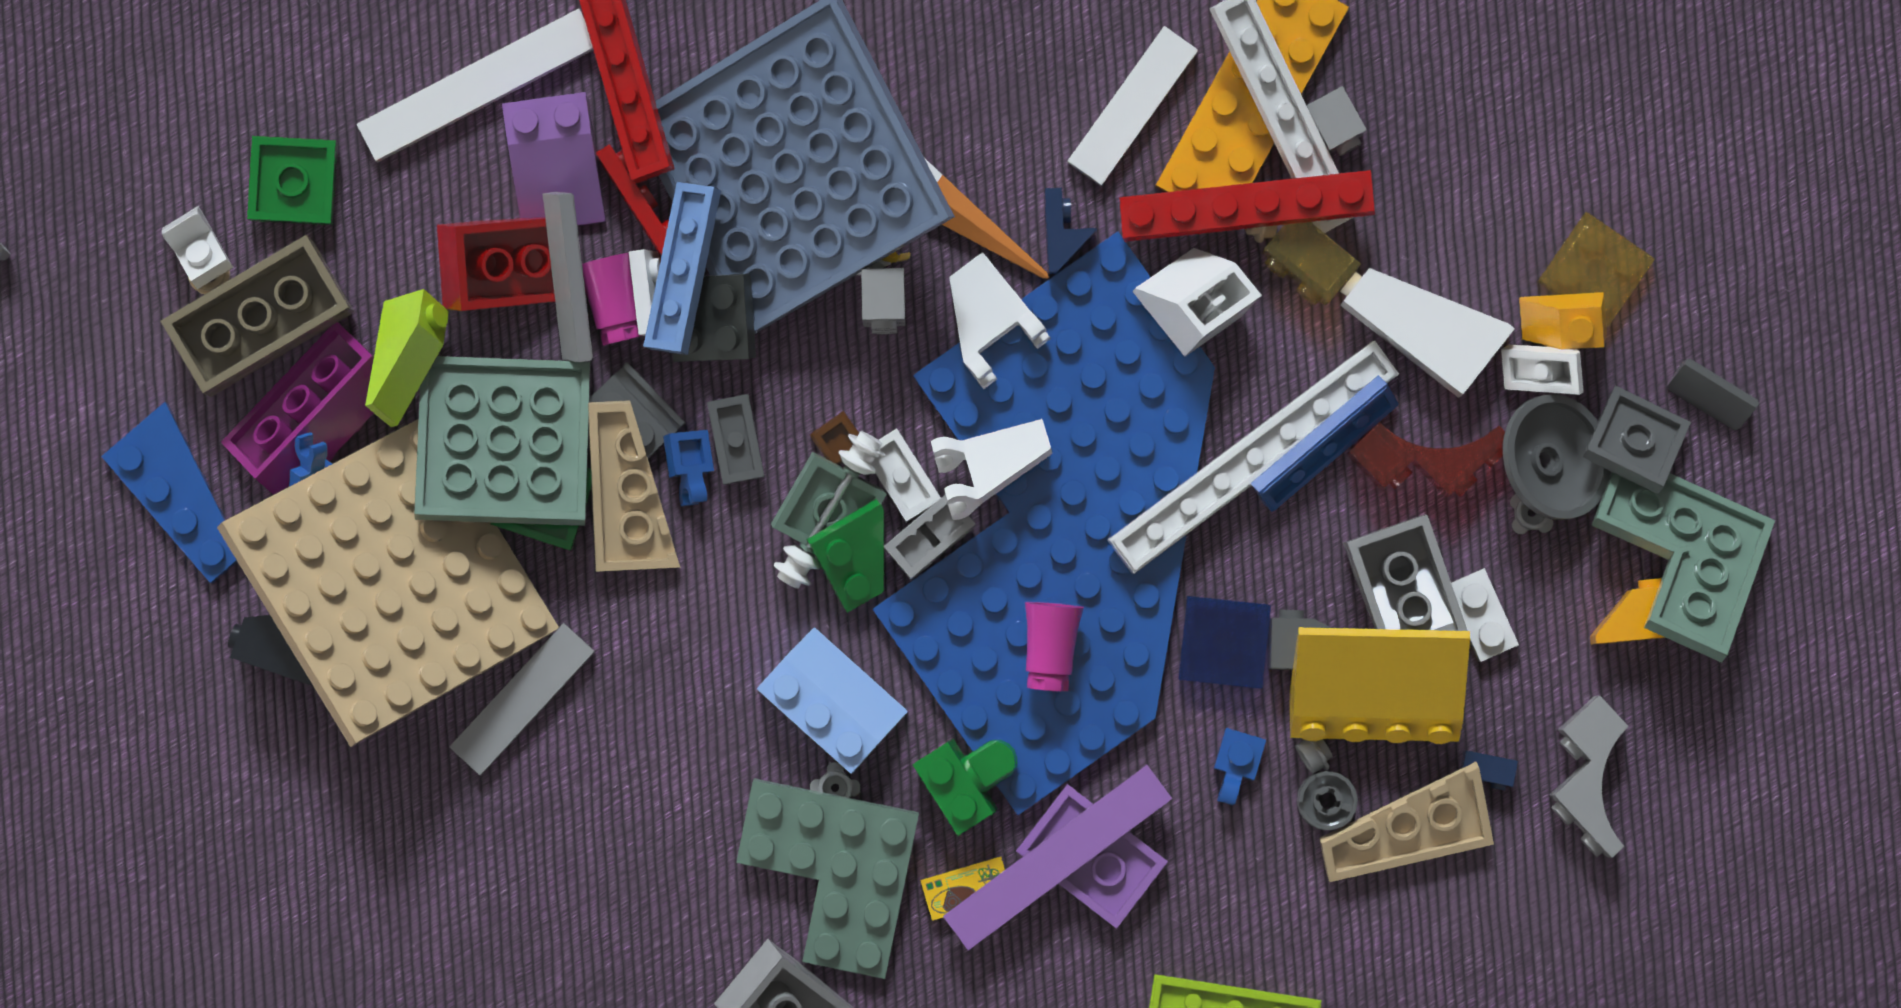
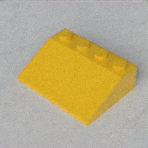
[1289,627,1470,744]

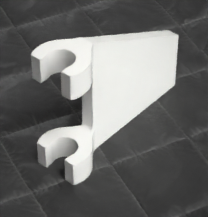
[949,252,1051,389]
[931,419,1052,520]

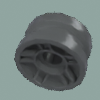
[1296,771,1358,830]

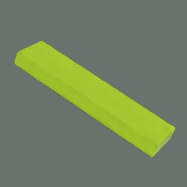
[1149,974,1322,1008]

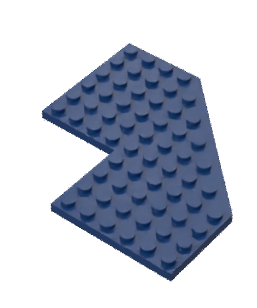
[872,231,1215,815]

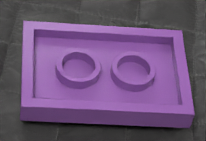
[1016,784,1168,929]

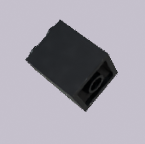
[227,615,313,686]

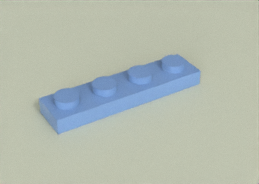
[643,182,721,355]

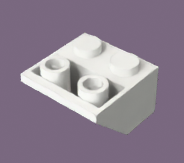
[1132,248,1262,356]

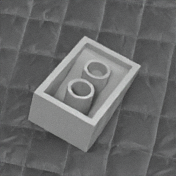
[1343,515,1468,631]
[714,939,853,1008]

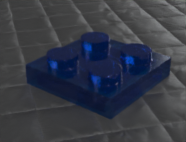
[1178,596,1271,689]

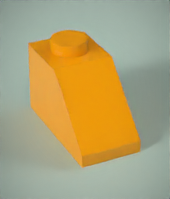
[1519,292,1607,349]
[1590,578,1666,645]

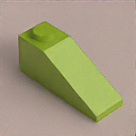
[365,289,449,427]

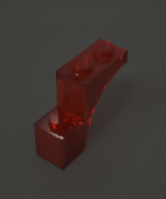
[1346,423,1505,498]

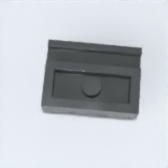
[589,362,686,459]

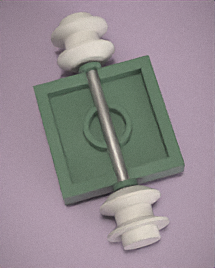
[771,431,887,589]

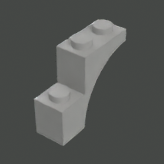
[1549,695,1629,858]

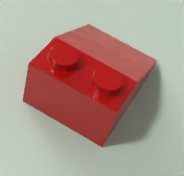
[437,217,555,311]

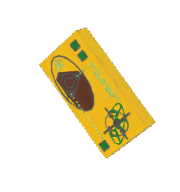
[920,856,1005,921]

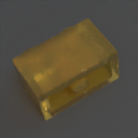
[1262,222,1361,307]

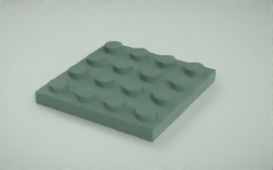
[414,356,590,526]

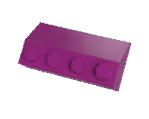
[221,322,374,495]

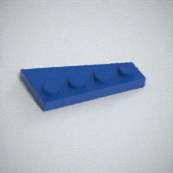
[101,402,238,584]

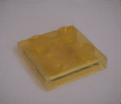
[1537,211,1655,328]

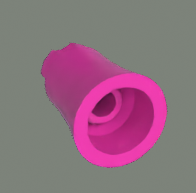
[582,253,643,346]
[1025,602,1084,691]

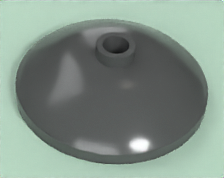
[1503,394,1610,520]

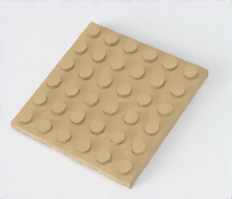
[217,419,559,747]

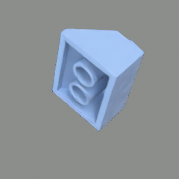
[757,627,908,774]

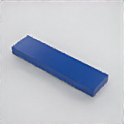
[1250,375,1399,512]

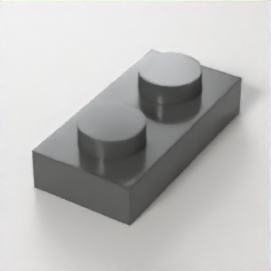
[707,394,765,485]

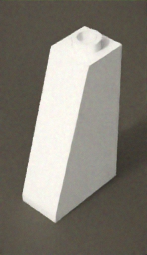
[1340,268,1515,398]

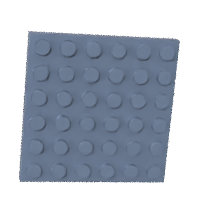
[655,0,955,334]

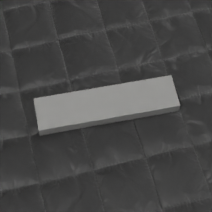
[543,192,593,362]
[450,623,595,776]

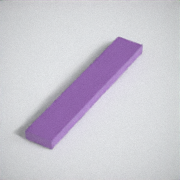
[943,765,1172,950]

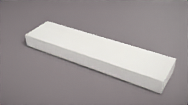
[1067,26,1198,186]

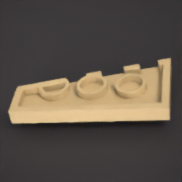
[588,401,680,572]
[1319,762,1494,882]

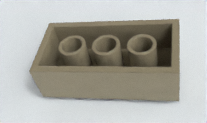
[160,235,355,397]

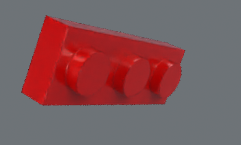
[596,144,669,257]

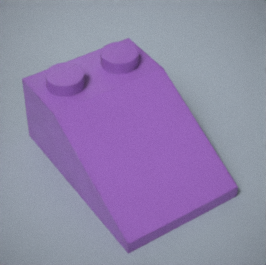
[502,92,606,226]

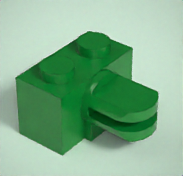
[912,739,1018,836]

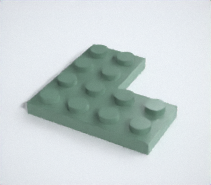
[1592,472,1775,663]
[736,778,919,979]

